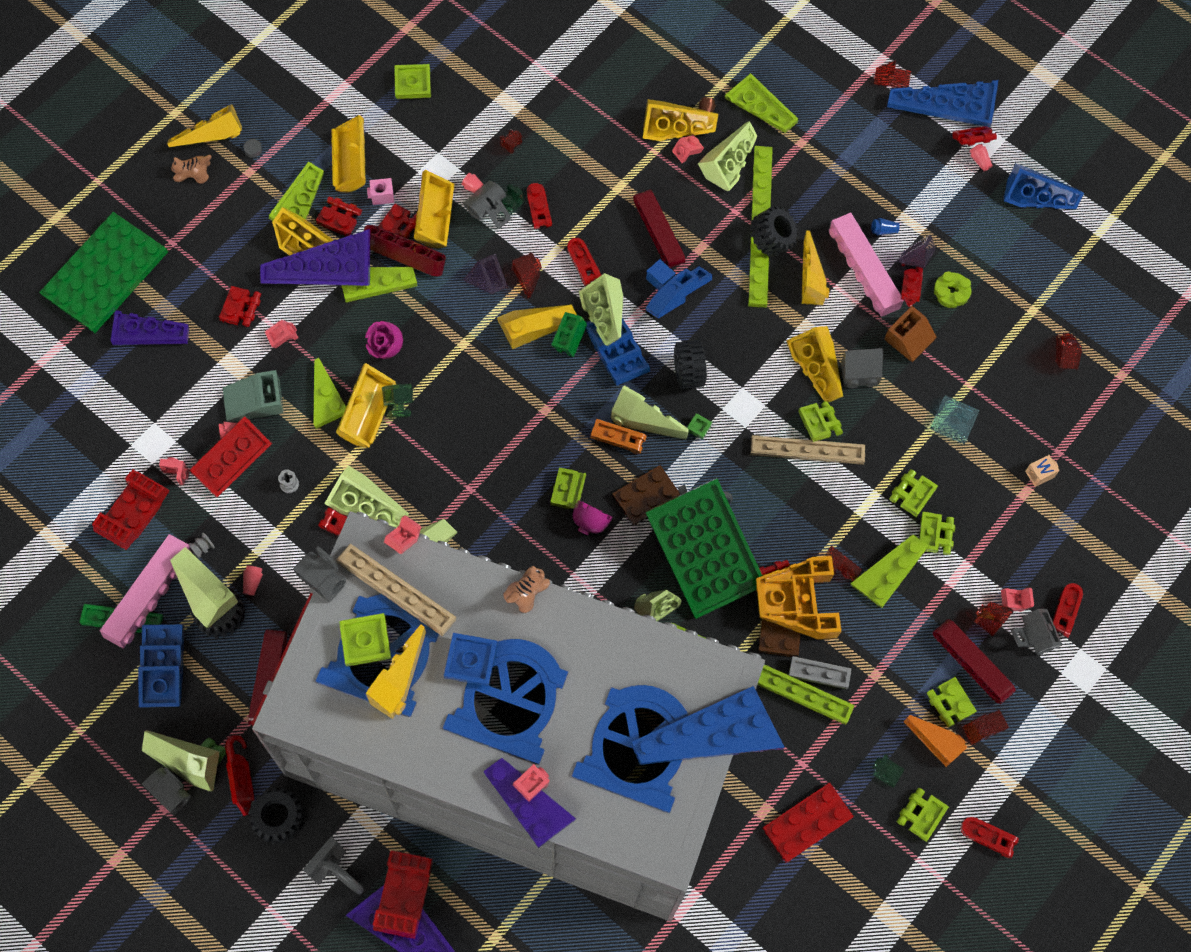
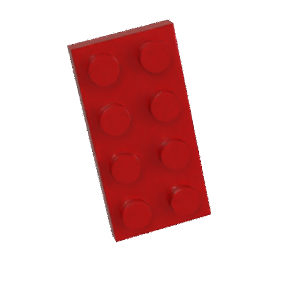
[189,416,272,498]
[762,783,854,863]

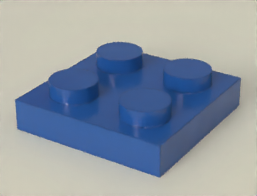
[444,633,498,686]

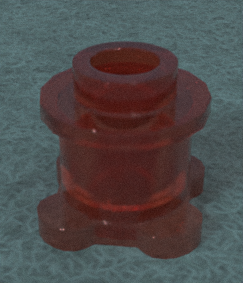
[500,129,522,154]

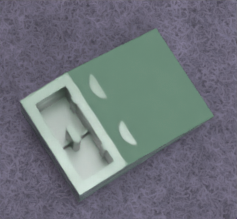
[223,370,284,422]

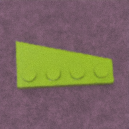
[725,73,798,133]
[269,161,324,221]
[342,267,418,302]
[850,535,929,608]

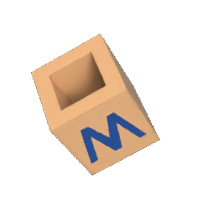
[1025,455,1059,487]

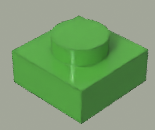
[687,413,712,440]

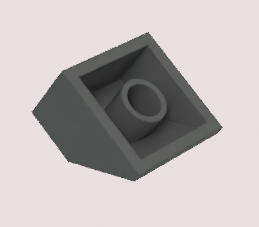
[839,348,883,388]

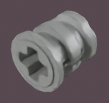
[278,470,299,493]
[188,533,215,559]

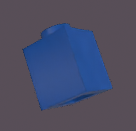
[646,259,676,290]

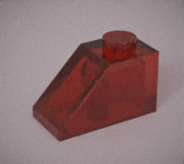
[512,253,542,299]
[974,602,1014,636]

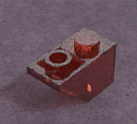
[1056,333,1082,369]

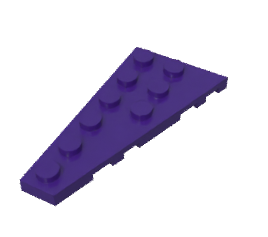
[260,229,370,286]
[346,885,455,952]

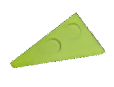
[314,358,346,429]

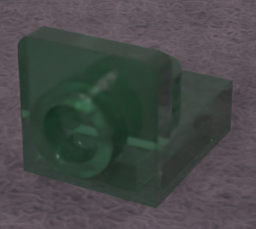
[501,184,523,216]
[872,754,905,788]

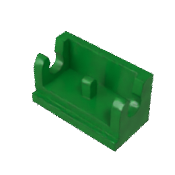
[551,312,587,357]

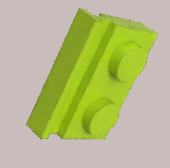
[550,467,586,509]

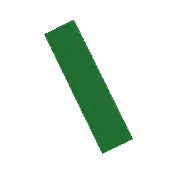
[79,604,164,633]

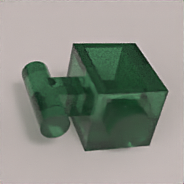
[382,384,413,418]

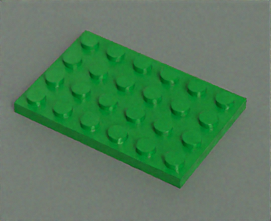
[39,212,169,333]
[645,478,762,619]

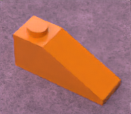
[904,715,967,767]

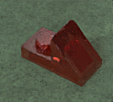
[874,61,911,88]
[826,545,862,581]
[963,709,1009,745]

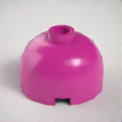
[365,321,403,359]
[573,500,612,535]

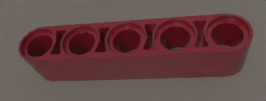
[633,189,686,268]
[364,225,446,277]
[933,619,1016,704]
[248,629,287,725]

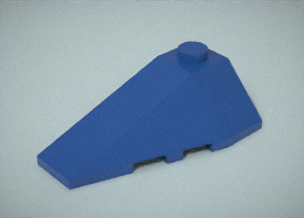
[1004,163,1084,209]

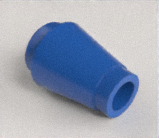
[871,218,900,236]

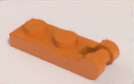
[590,419,647,454]

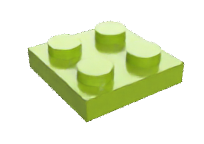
[395,64,431,99]
[339,613,391,667]

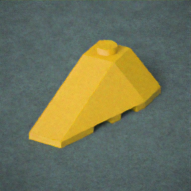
[643,99,718,141]
[167,104,242,147]
[801,231,829,305]
[497,305,577,349]
[786,326,843,403]
[366,624,426,719]

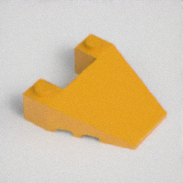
[756,556,841,639]

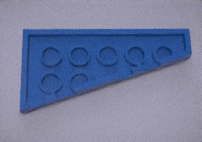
[887,80,998,127]
[631,686,785,765]

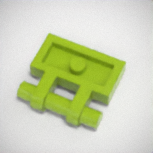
[799,401,843,442]
[889,469,938,517]
[919,512,955,556]
[926,677,977,728]
[897,788,949,842]

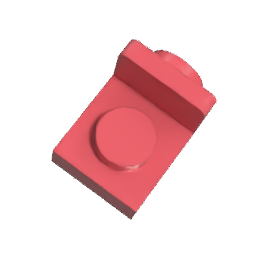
[265,319,298,348]
[513,764,550,802]

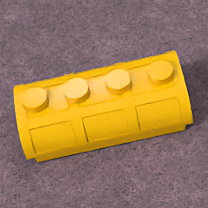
[332,115,366,193]
[414,169,454,249]
[336,363,396,448]

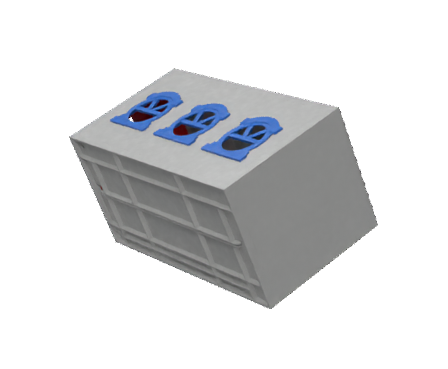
[251,511,765,922]

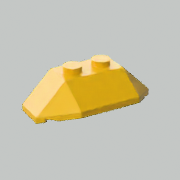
[272,207,334,255]

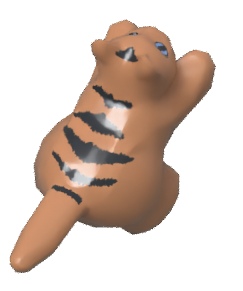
[171,155,211,184]
[503,566,550,613]

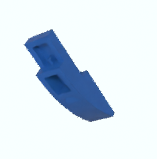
[646,266,712,319]

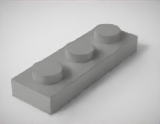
[789,656,851,689]

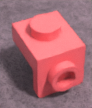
[672,135,704,163]
[159,457,189,485]
[384,515,421,554]
[1001,588,1034,612]

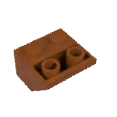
[884,306,937,363]

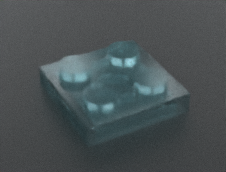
[930,395,980,444]

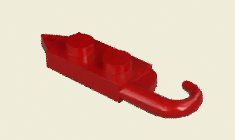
[901,258,923,307]
[225,735,255,816]

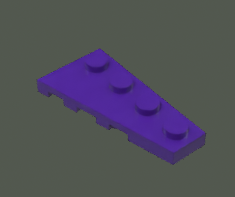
[111,310,189,345]
[483,758,576,848]

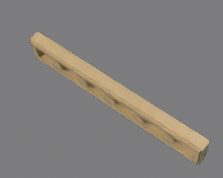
[750,435,865,465]
[336,543,456,637]

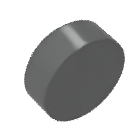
[243,139,262,158]

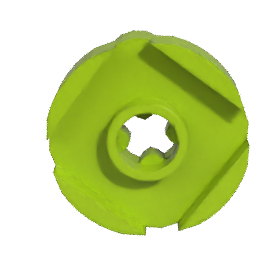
[934,271,971,308]

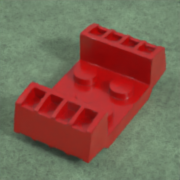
[92,469,170,550]
[373,850,434,939]

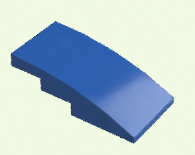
[586,318,650,385]
[138,624,184,707]

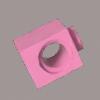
[367,178,394,205]

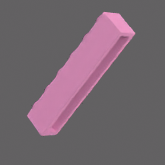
[829,213,904,317]
[100,534,192,649]

